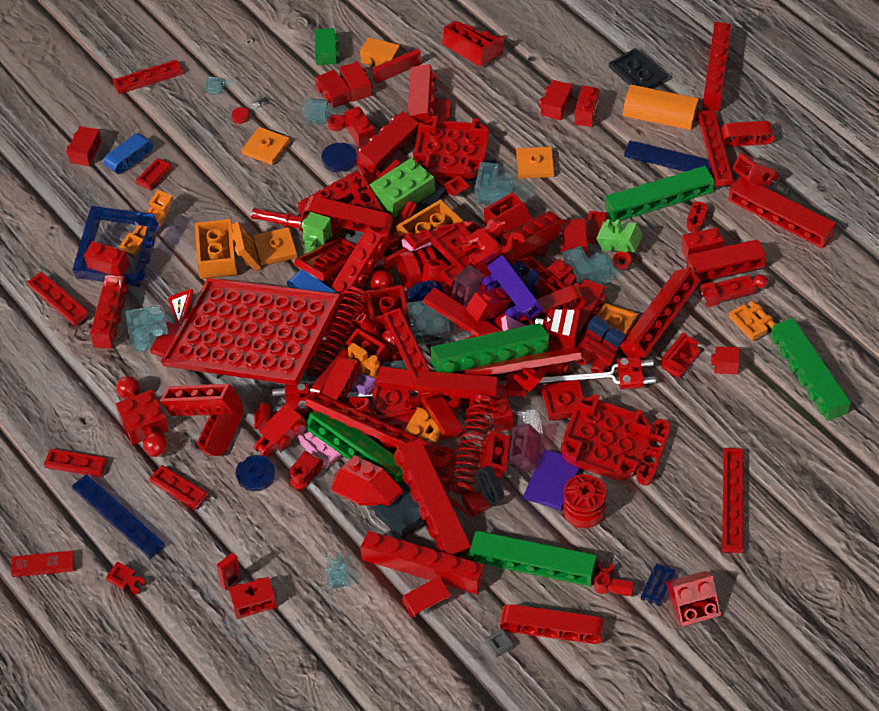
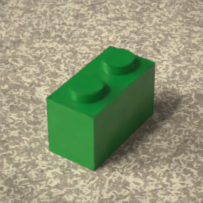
[315,28,340,65]

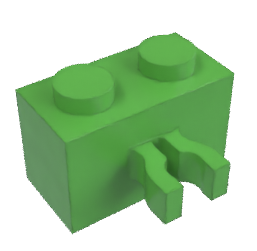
[301,212,333,253]
[597,219,643,252]

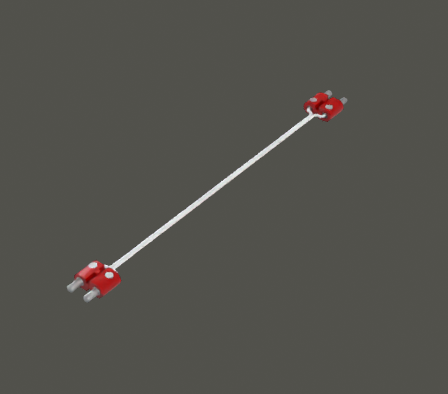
[272,356,656,415]

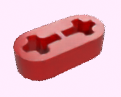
[686,201,708,233]

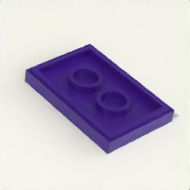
[523,449,580,511]

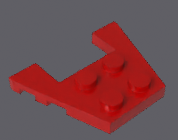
[404,222,480,287]

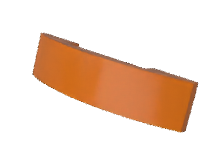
[119,190,173,256]

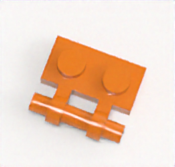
[728,300,776,341]
[348,343,380,378]
[404,408,441,445]

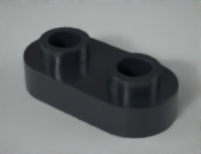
[476,466,504,506]

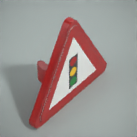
[168,289,194,326]

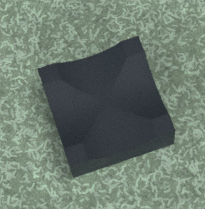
[374,482,425,539]

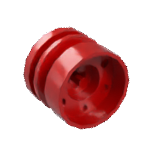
[396,246,437,291]
[563,474,606,529]

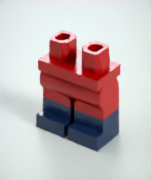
[575,316,626,373]

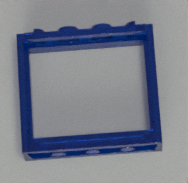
[72,206,159,287]

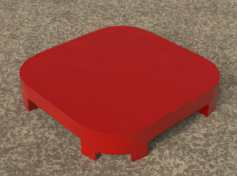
[413,115,488,179]
[560,394,651,481]

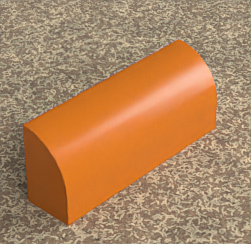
[623,85,699,130]

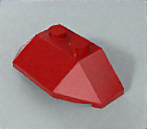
[331,455,403,506]

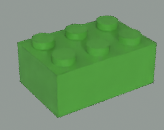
[369,158,435,219]

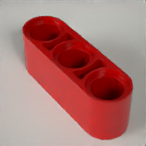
[721,121,775,147]
[320,356,361,404]

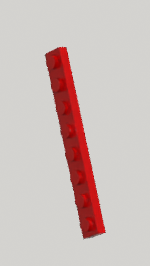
[305,392,452,467]

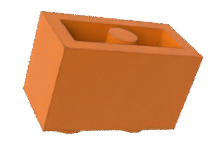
[360,37,400,67]

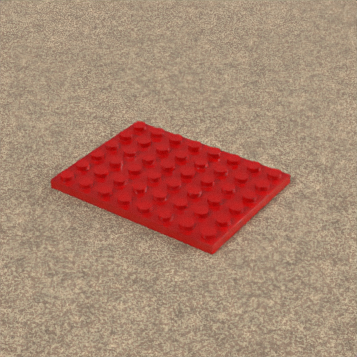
[161,278,341,385]

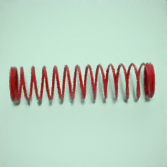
[306,286,369,377]
[448,394,496,495]

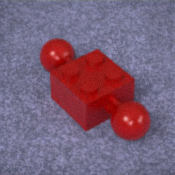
[365,270,409,352]
[115,376,169,457]

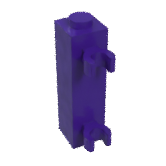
[482,255,544,321]

